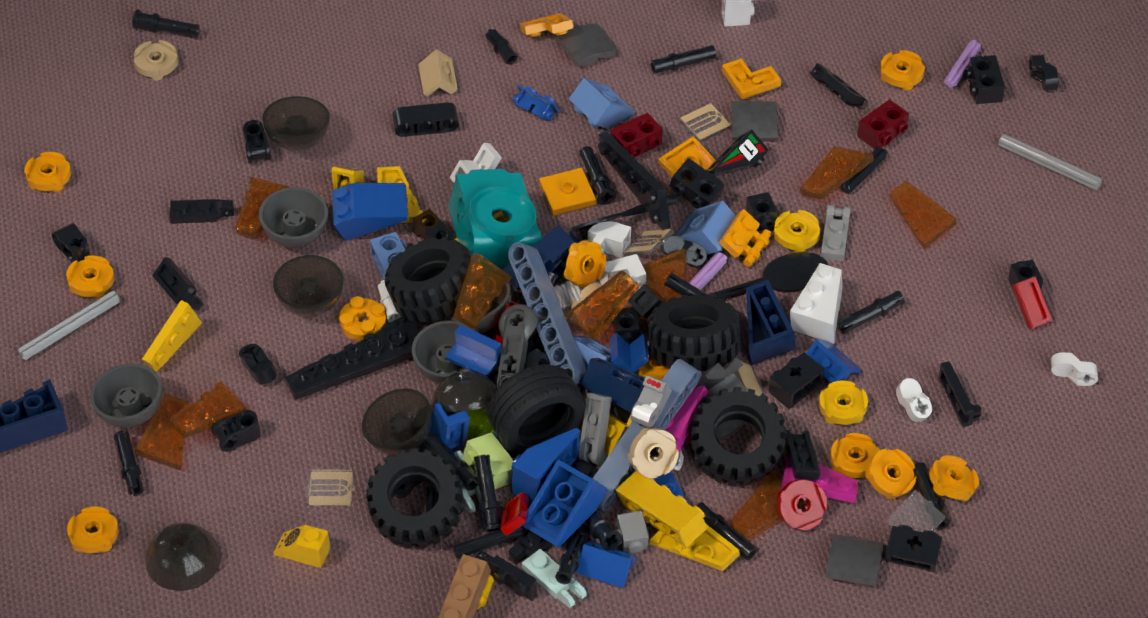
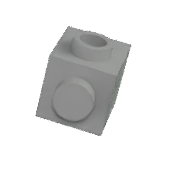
[616,510,649,553]

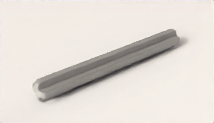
[998,134,1102,190]
[18,291,120,360]

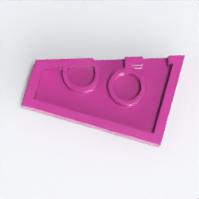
[650,386,709,457]
[781,454,858,503]

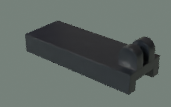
[938,361,981,427]
[785,430,820,480]

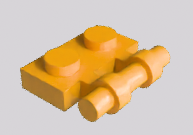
[719,209,771,267]

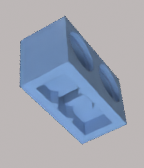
[370,232,407,280]

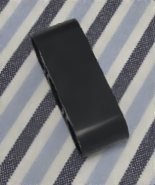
[392,102,459,137]

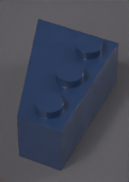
[501,225,580,291]
[746,280,796,365]
[581,357,645,412]

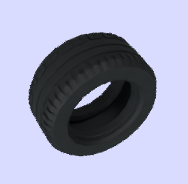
[487,364,585,455]

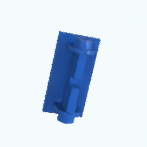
[512,85,560,120]

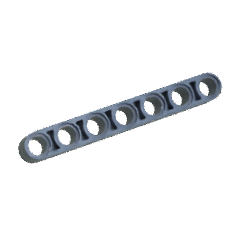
[508,243,586,389]
[593,359,701,512]

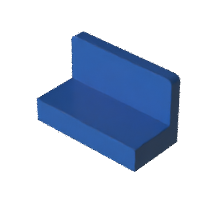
[446,325,502,378]
[610,333,649,372]
[806,339,862,383]
[431,403,470,451]
[577,541,637,588]

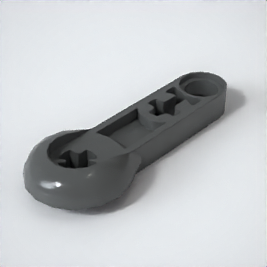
[497,304,538,388]

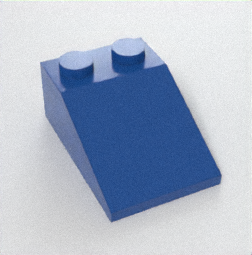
[332,183,409,241]
[511,428,580,505]
[522,460,608,547]

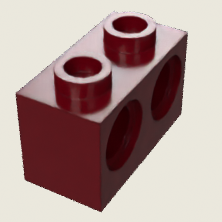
[857,99,909,149]
[610,112,663,158]

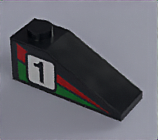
[707,129,769,176]

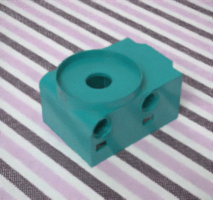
[448,169,542,273]

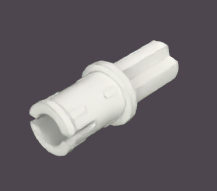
[378,280,401,322]

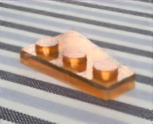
[235,177,290,239]
[171,381,247,438]
[136,393,188,471]

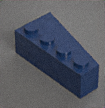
[0,379,68,452]

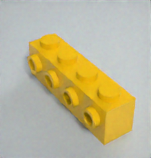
[615,471,708,548]

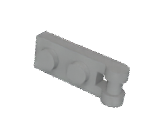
[821,204,851,261]
[579,393,612,465]

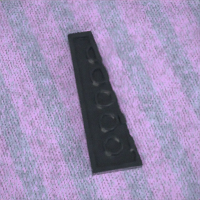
[598,131,671,230]
[285,316,419,400]

